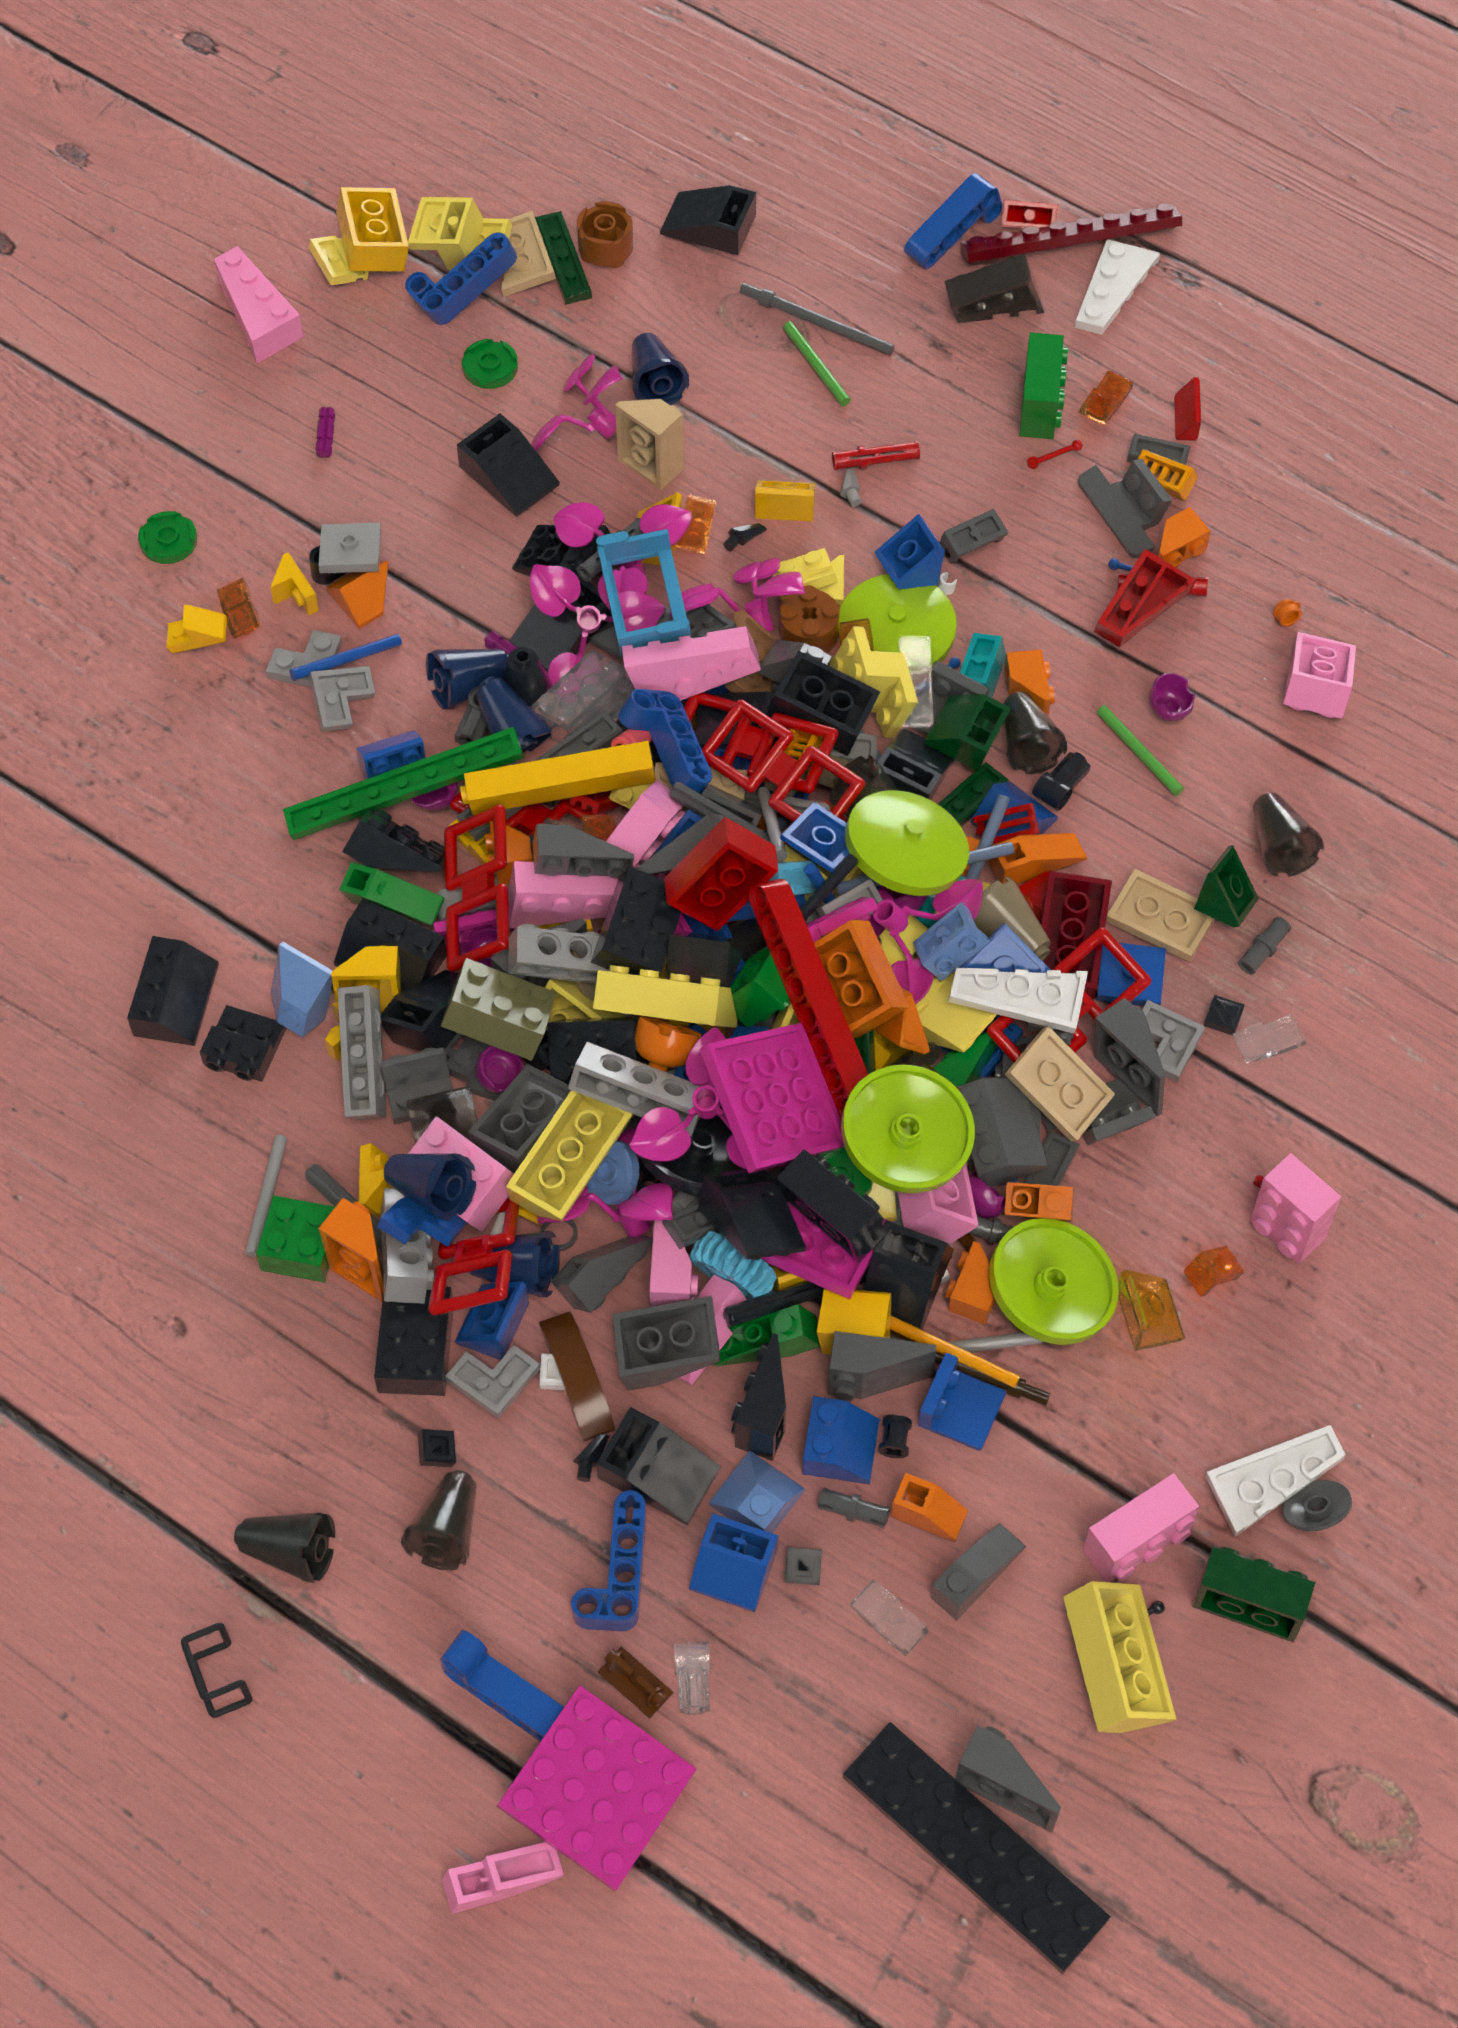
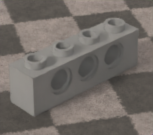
[508,924,609,984]
[338,985,386,1120]
[568,1042,700,1136]
[380,1188,434,1304]

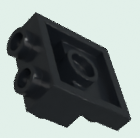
[200,1005,287,1082]

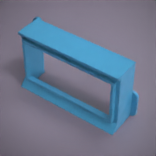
[596,529,692,657]

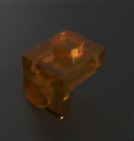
[1184,1245,1245,1297]

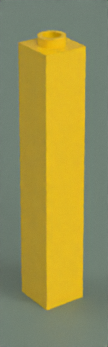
[460,741,656,815]

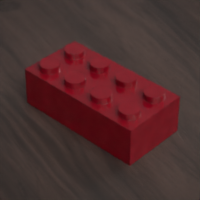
[1041,871,1112,1000]

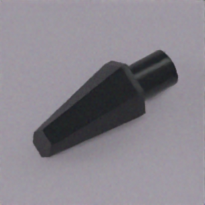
[723,523,767,552]
[573,1434,610,1482]

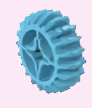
[689,1231,776,1300]

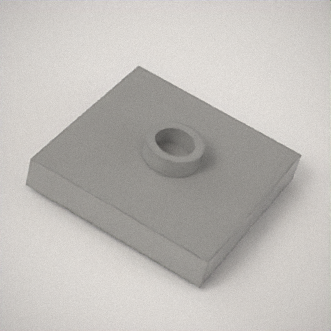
[318,523,381,573]

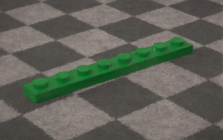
[283,727,524,840]

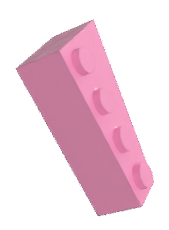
[214,246,304,363]
[622,626,761,701]

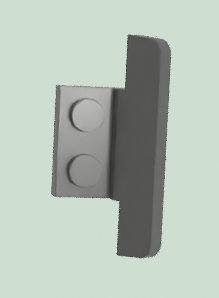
[1078,459,1172,558]
[1041,1079,1155,1146]

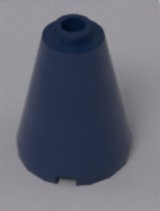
[632,333,689,405]
[426,649,509,709]
[476,676,552,752]
[384,1153,476,1221]
[469,1231,560,1298]

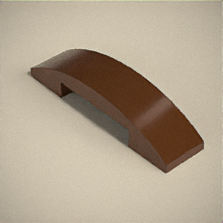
[539,1311,616,1442]

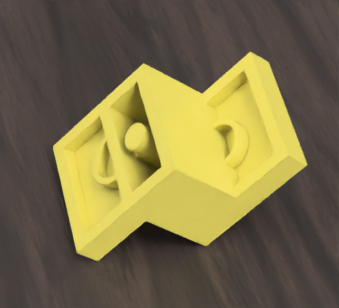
[408,197,513,271]
[830,626,918,738]

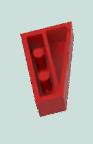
[1094,549,1196,647]

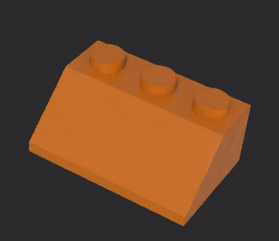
[319,1198,383,1302]

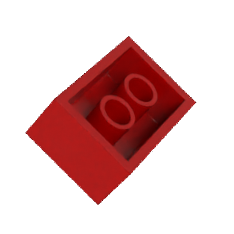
[664,817,779,931]

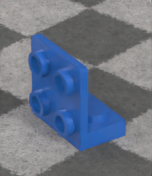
[918,1353,1006,1451]

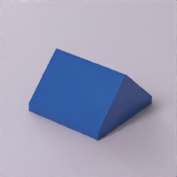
[874,514,945,589]
[971,782,1058,837]
[780,802,849,873]
[455,1281,529,1360]

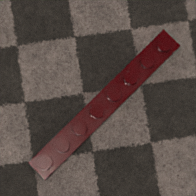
[961,204,1182,263]

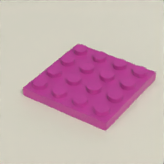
[699,1023,845,1173]
[496,1685,696,1892]

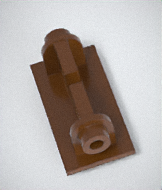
[598,1646,674,1719]

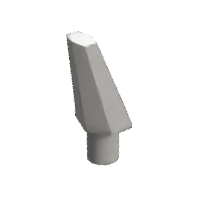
[840,467,862,507]

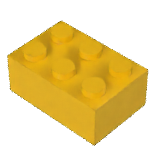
[336,187,409,272]

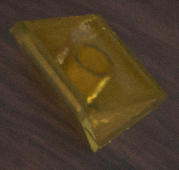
[1118,1269,1185,1351]

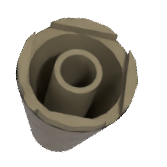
[974,876,1051,961]

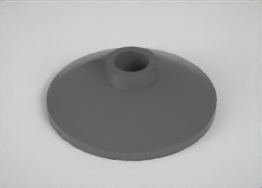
[1283,1480,1352,1531]

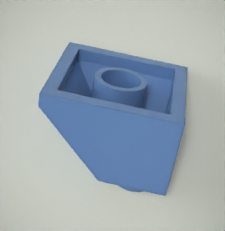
[271,942,333,1037]
[709,1450,805,1533]

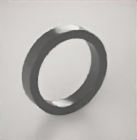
[541,1219,578,1251]

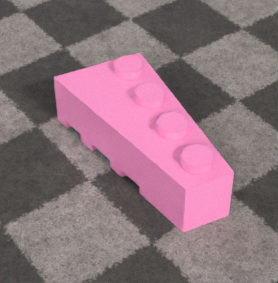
[508,861,640,929]

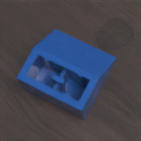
[356,730,426,779]
[689,1513,778,1612]

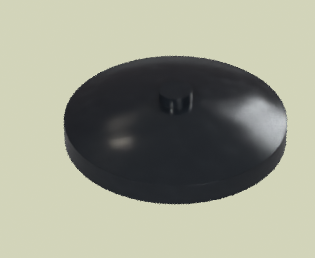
[635,1103,745,1197]

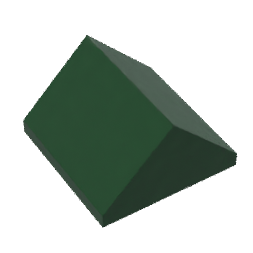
[1194,845,1259,928]

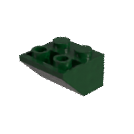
[924,694,1011,771]

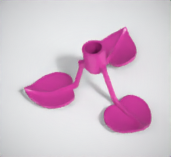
[531,353,623,451]
[553,502,692,610]
[670,557,805,632]
[530,564,665,705]
[866,879,983,1005]
[630,1027,747,1169]
[537,1127,674,1237]

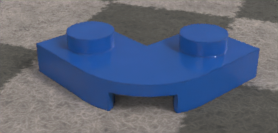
[377,1197,466,1246]

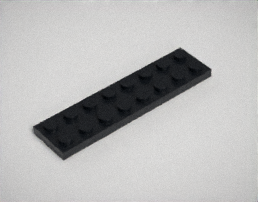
[842,1722,1111,1975]

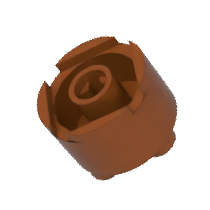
[577,201,633,268]
[779,585,840,654]

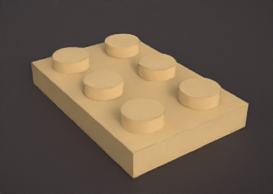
[1106,869,1215,962]
[1005,1026,1115,1142]

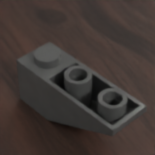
[532,824,634,878]
[551,1235,653,1313]

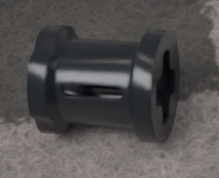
[878,1414,912,1458]

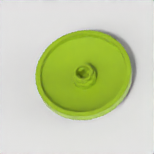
[838,574,957,678]
[845,790,969,896]
[841,1065,975,1193]
[989,1218,1119,1345]

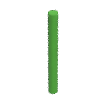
[783,321,851,406]
[1097,705,1184,796]

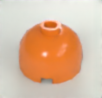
[635,1016,701,1072]

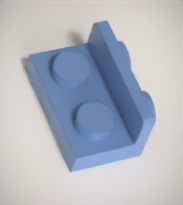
[913,902,989,980]

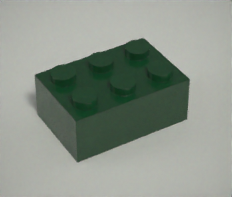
[1193,1546,1316,1643]

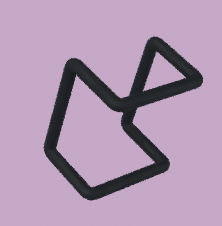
[181,1623,253,1718]

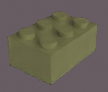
[441,958,556,1061]

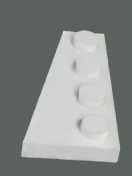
[1075,239,1160,335]
[948,968,1088,1034]
[1205,1425,1346,1537]

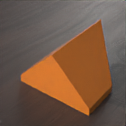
[326,560,389,629]
[875,987,930,1054]

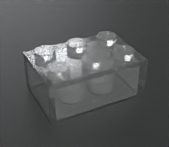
[531,650,635,743]

